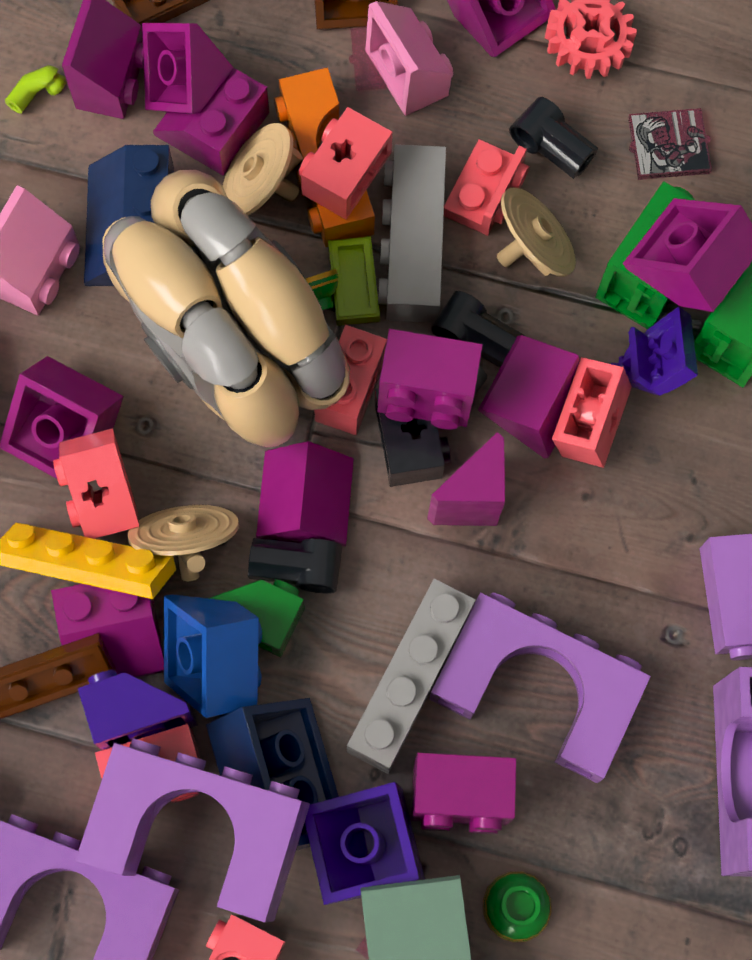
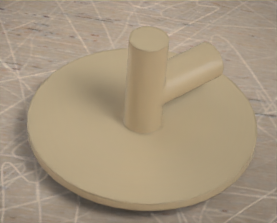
[223,123,303,215]
[497,187,576,277]
[128,505,239,581]

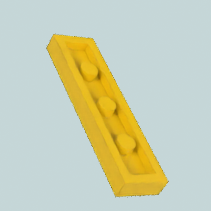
[0,523,176,599]

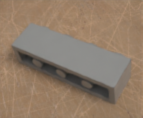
[378,144,446,323]
[347,579,476,774]

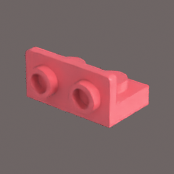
[444,139,530,236]

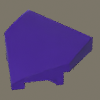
[611,306,698,396]

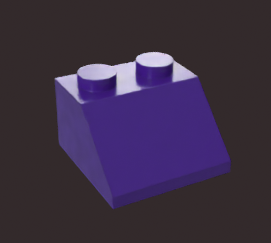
[78,670,198,750]
[305,782,425,905]

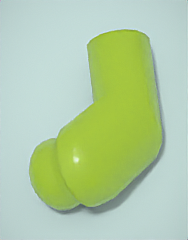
[5,65,67,114]

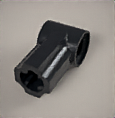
[509,97,598,179]
[431,291,525,367]
[248,538,342,594]

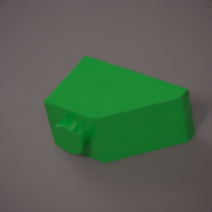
[208,580,305,658]

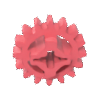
[545,0,637,79]

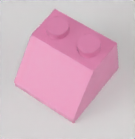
[365,1,453,116]
[0,185,80,316]

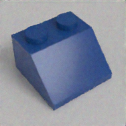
[164,594,262,718]

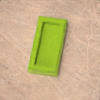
[328,236,380,326]

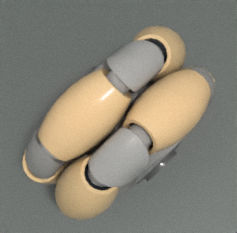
[103,170,350,447]

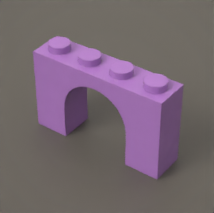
[699,534,752,660]
[429,592,651,783]
[713,667,752,877]
[75,738,310,922]
[0,814,180,960]

